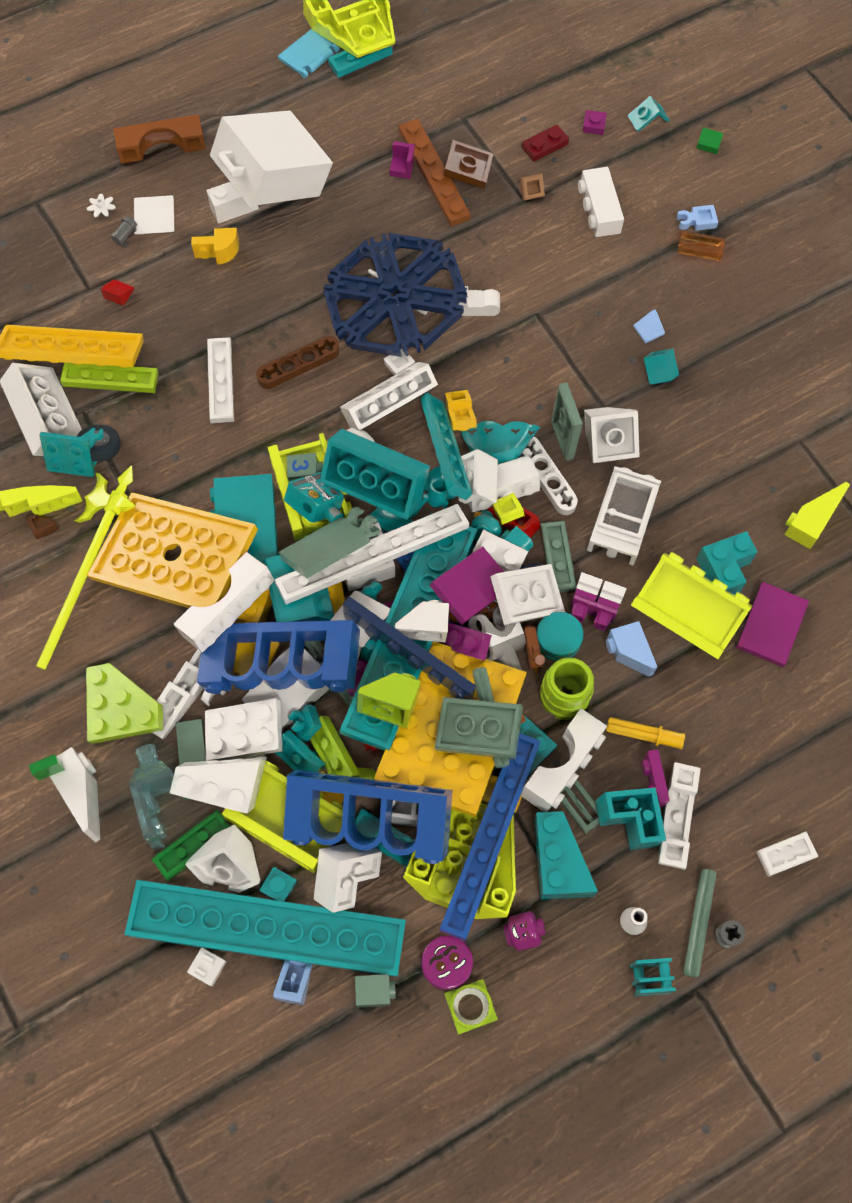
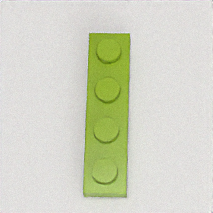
[60,362,158,393]

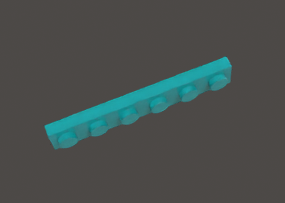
[420,392,473,500]

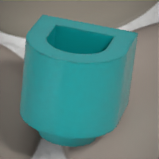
[500,526,534,551]

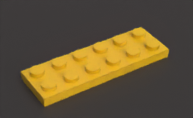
[0,325,144,368]

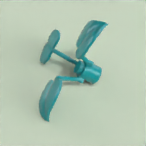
[370,466,477,557]

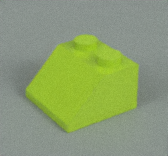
[357,673,421,729]

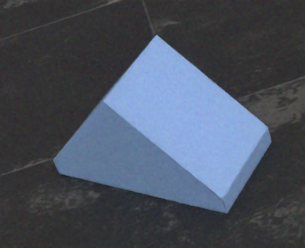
[273,960,313,1006]

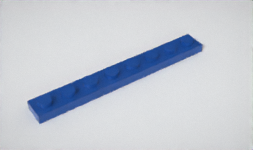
[439,733,541,941]

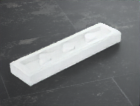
[207,337,234,423]

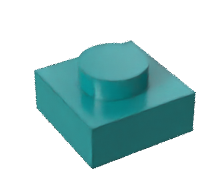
[259,867,298,902]

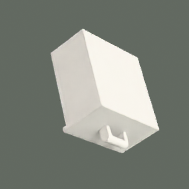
[210,111,333,209]

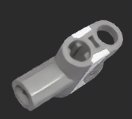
[468,607,526,671]

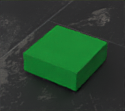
[696,127,724,154]
[29,754,65,781]

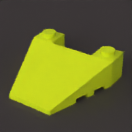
[303,0,395,58]

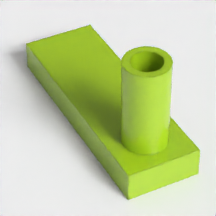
[310,716,376,780]

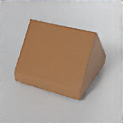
[519,173,545,200]

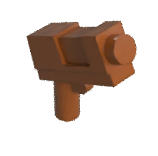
[523,625,545,674]

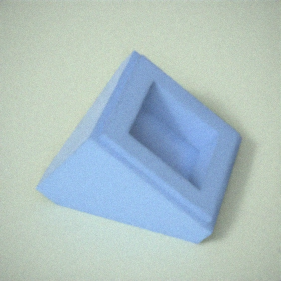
[633,309,665,344]

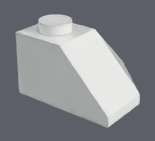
[185,825,260,892]

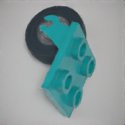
[39,425,120,477]

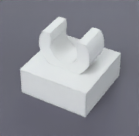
[187,947,226,987]

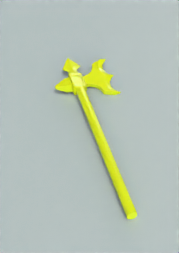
[36,465,136,670]

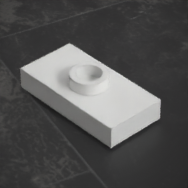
[756,832,818,877]

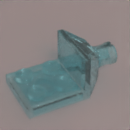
[129,744,174,850]

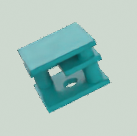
[630,958,676,997]

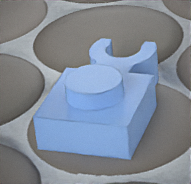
[676,205,718,231]

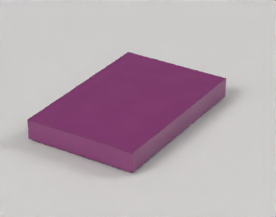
[429,546,504,625]
[736,582,809,667]

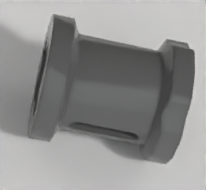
[714,920,745,949]

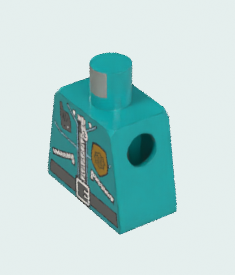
[284,472,344,523]

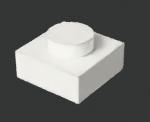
[384,349,415,375]

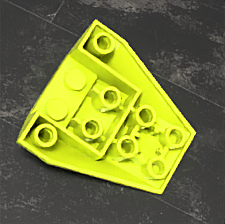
[403,803,516,919]

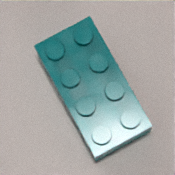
[320,429,430,520]

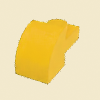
[191,228,239,265]
[445,390,477,431]

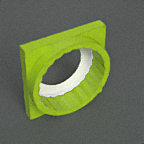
[444,979,498,1035]

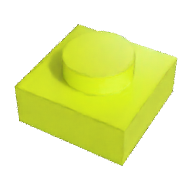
[492,493,524,525]

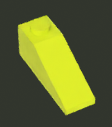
[784,482,850,549]

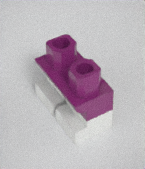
[570,572,627,631]

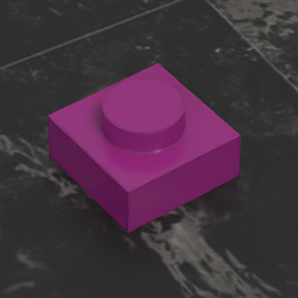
[582,110,607,135]

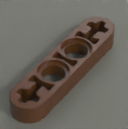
[256,336,339,389]

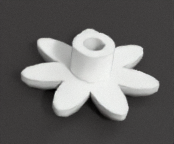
[87,194,116,218]

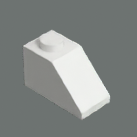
[395,600,449,642]

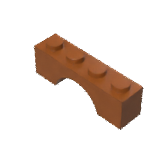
[113,114,206,164]

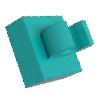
[288,704,322,742]

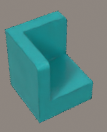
[644,348,679,384]

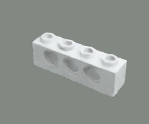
[340,362,438,431]

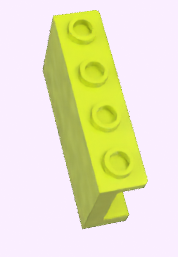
[268,433,352,541]
[631,552,752,659]
[222,761,343,874]

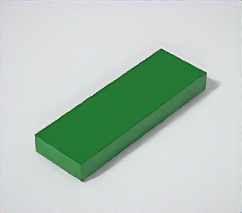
[152,809,230,881]

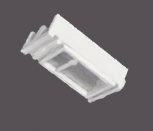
[587,466,661,566]

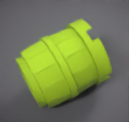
[540,658,594,720]

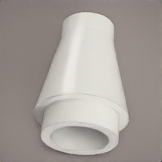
[620,907,647,935]

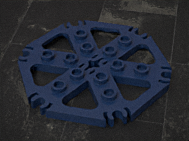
[323,233,468,357]

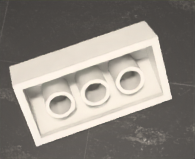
[0,363,82,456]

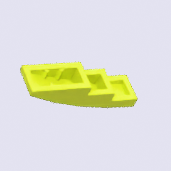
[0,485,83,517]

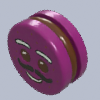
[421,936,473,991]

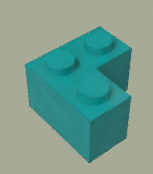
[696,531,758,595]
[595,788,666,850]

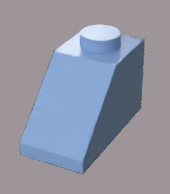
[606,621,657,676]

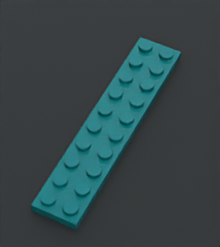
[340,513,477,751]
[124,880,406,977]

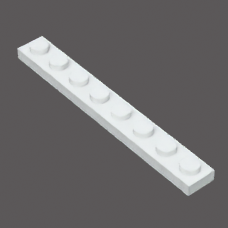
[275,504,469,604]

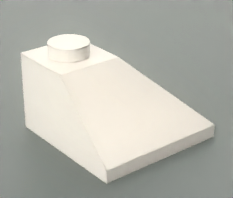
[584,407,639,463]

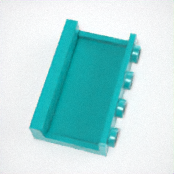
[210,474,278,564]

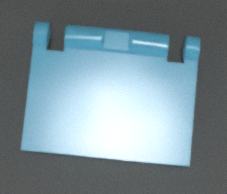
[278,29,340,79]

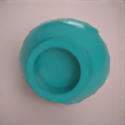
[471,510,502,542]

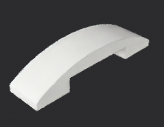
[658,762,701,870]

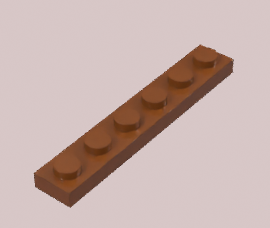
[399,119,471,227]

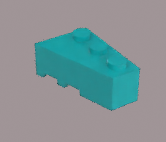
[534,811,598,900]

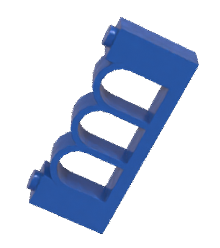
[197,620,360,694]
[283,770,453,864]

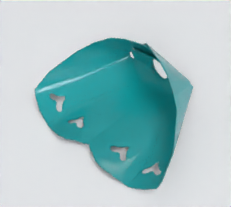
[461,421,540,465]

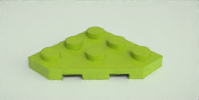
[86,663,163,744]

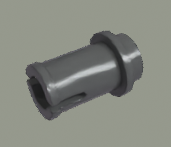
[110,216,138,246]

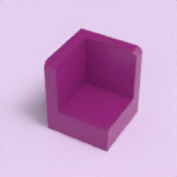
[389,141,415,179]

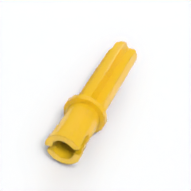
[606,717,685,750]

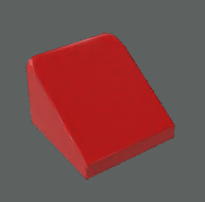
[101,279,134,306]

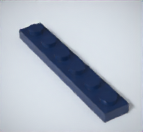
[343,596,476,700]

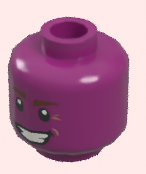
[504,911,546,951]

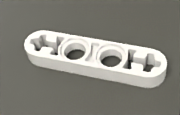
[520,437,578,515]

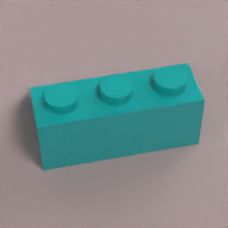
[263,555,334,622]

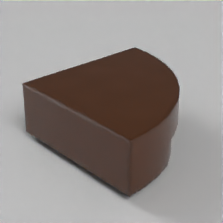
[25,514,59,540]

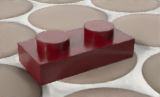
[521,124,569,162]

